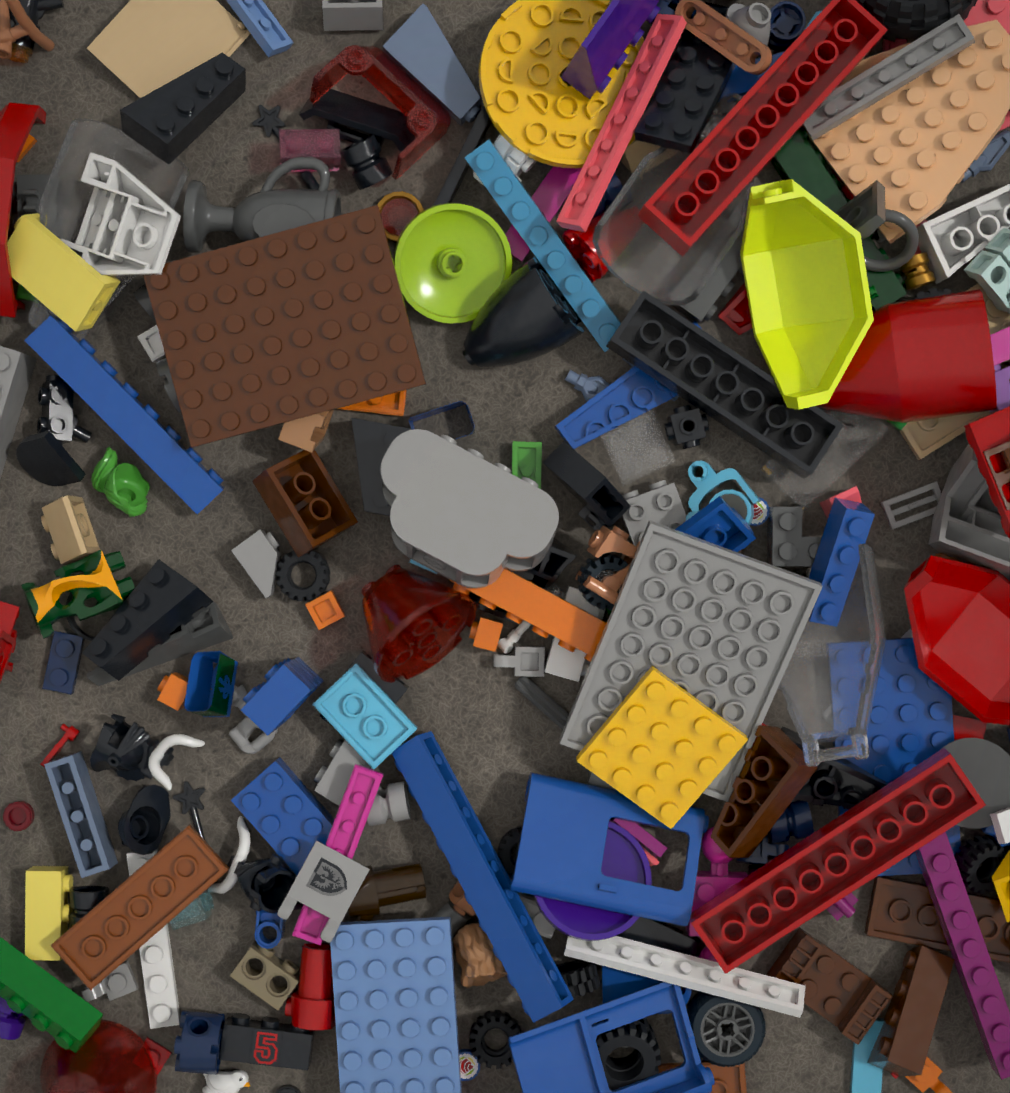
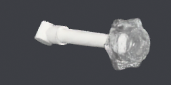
[497,583,566,654]

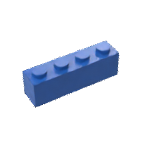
[808,497,875,627]

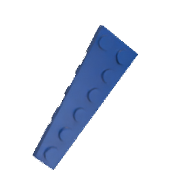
[555,321,701,450]

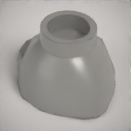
[726,3,771,47]

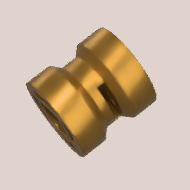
[900,252,936,290]

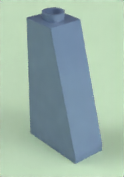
[382,4,481,126]

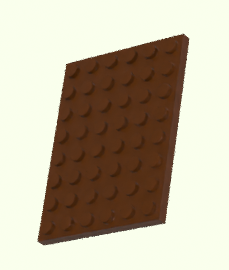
[143,205,426,447]

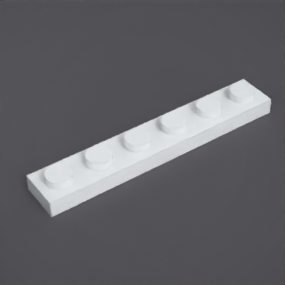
[126,849,180,1029]

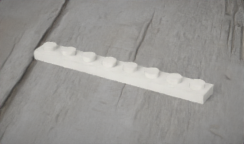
[564,936,805,1018]

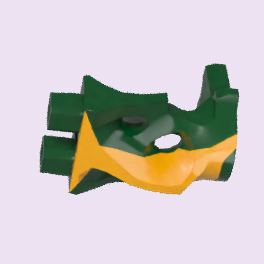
[21,550,135,639]

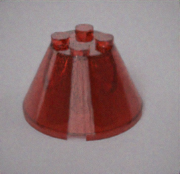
[361,564,477,683]
[40,1020,157,1093]

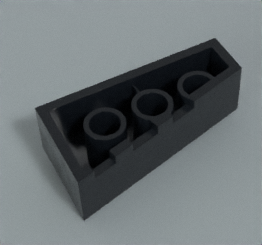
[120,52,246,165]
[82,559,214,681]

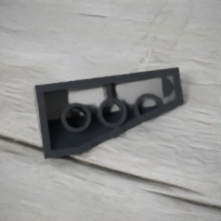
[781,726,888,809]

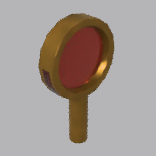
[378,191,424,242]

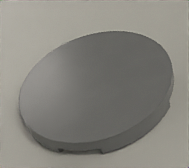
[939,738,1010,829]

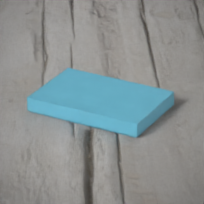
[312,663,418,770]

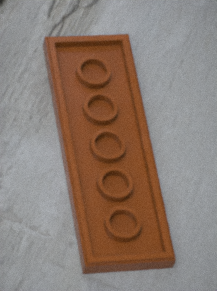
[51,824,229,991]

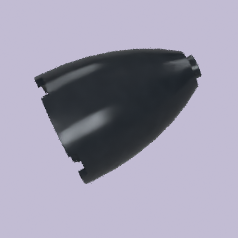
[462,257,584,367]

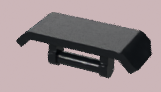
[299,88,416,152]

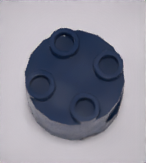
[174,1010,226,1075]

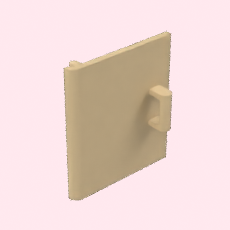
[87,0,251,98]

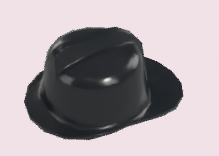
[118,785,171,855]

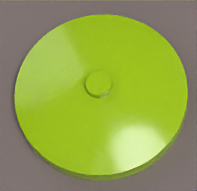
[393,203,512,324]

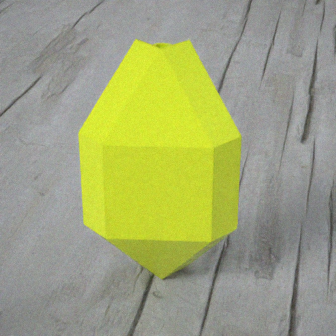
[740,179,874,410]

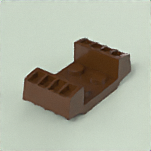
[766,927,893,1045]

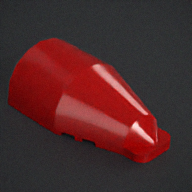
[816,289,997,423]

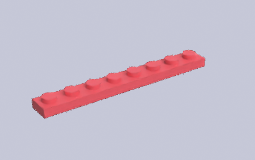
[556,14,687,232]

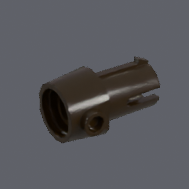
[348,863,426,921]

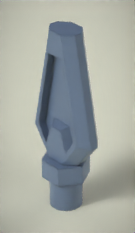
[961,130,1010,183]
[565,370,610,402]

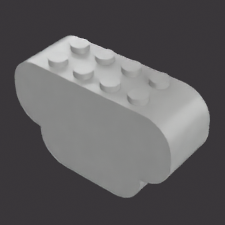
[381,429,559,589]

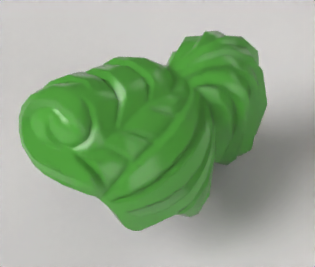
[91,447,150,517]

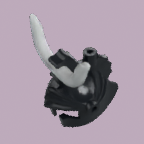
[90,714,205,791]
[208,816,303,913]

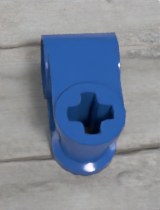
[255,910,286,949]

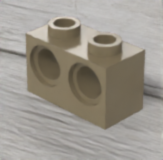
[230,941,300,1011]

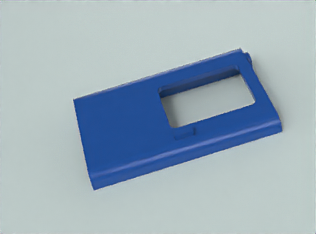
[510,772,709,926]
[508,982,715,1093]

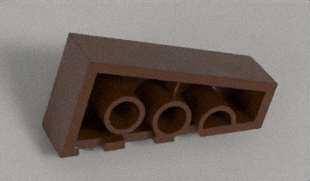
[710,725,818,858]
[867,946,955,1076]

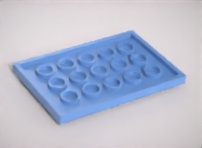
[330,917,462,1093]

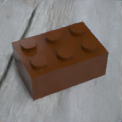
[252,450,358,558]

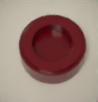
[3,801,34,831]

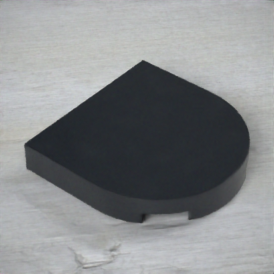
[16,431,86,486]

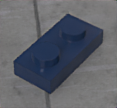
[42,631,85,695]

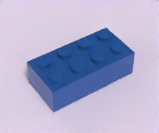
[241,657,324,736]
[231,757,335,875]

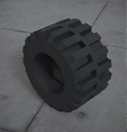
[591,1018,661,1091]

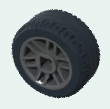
[687,991,766,1067]

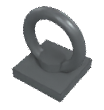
[835,180,919,272]

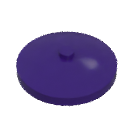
[533,821,652,941]

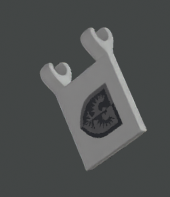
[277,840,370,943]

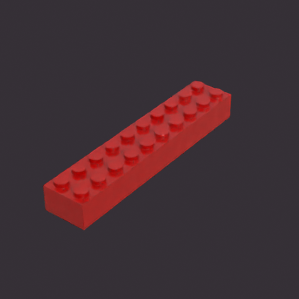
[637,0,888,257]
[690,748,986,974]

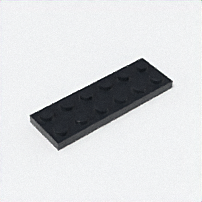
[634,1,736,154]

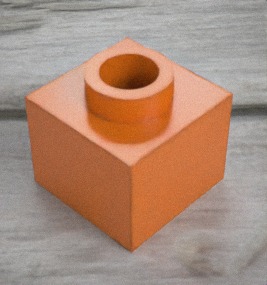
[469,616,503,652]
[157,672,188,711]

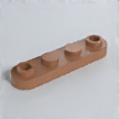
[675,0,772,75]

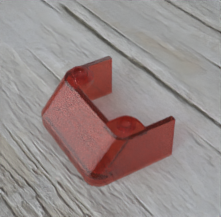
[309,45,451,180]

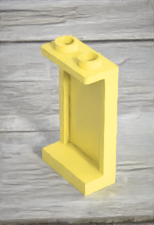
[7,213,121,332]

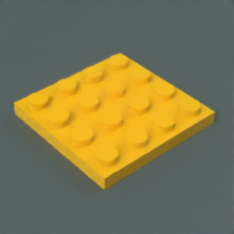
[576,666,748,829]

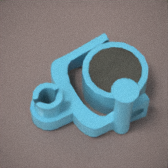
[686,460,761,525]

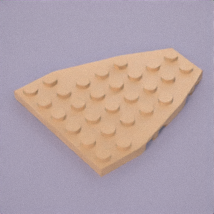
[802,20,1010,244]

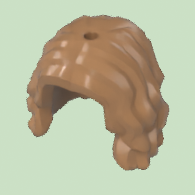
[452,923,507,988]

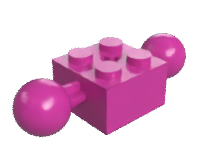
[686,826,748,962]

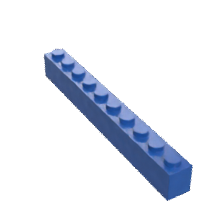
[392,731,574,1023]

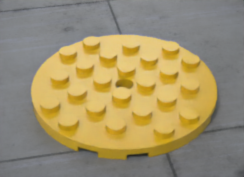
[479,0,657,168]

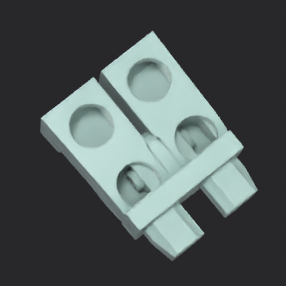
[964,228,1010,314]

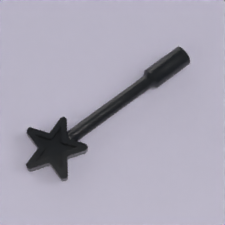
[252,105,319,190]
[173,781,218,884]

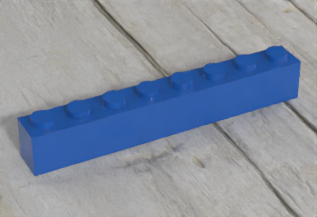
[24,315,224,514]

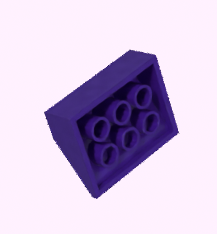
[561,0,661,99]

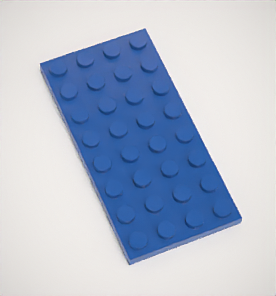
[827,637,961,877]

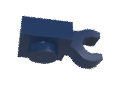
[736,834,789,866]

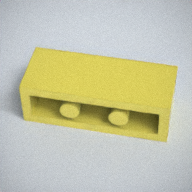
[25,866,73,961]

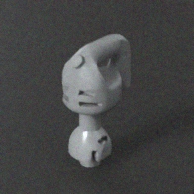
[229,685,278,754]

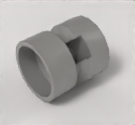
[367,781,411,826]

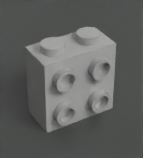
[621,480,686,546]

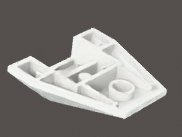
[61,152,181,276]

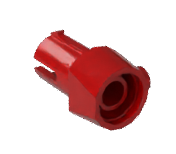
[285,943,335,1030]

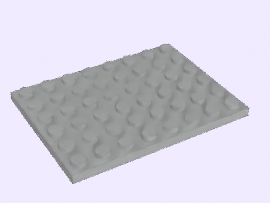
[559,520,823,802]

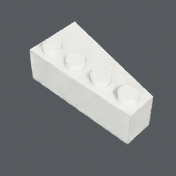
[917,184,1010,284]

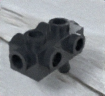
[37,375,92,446]

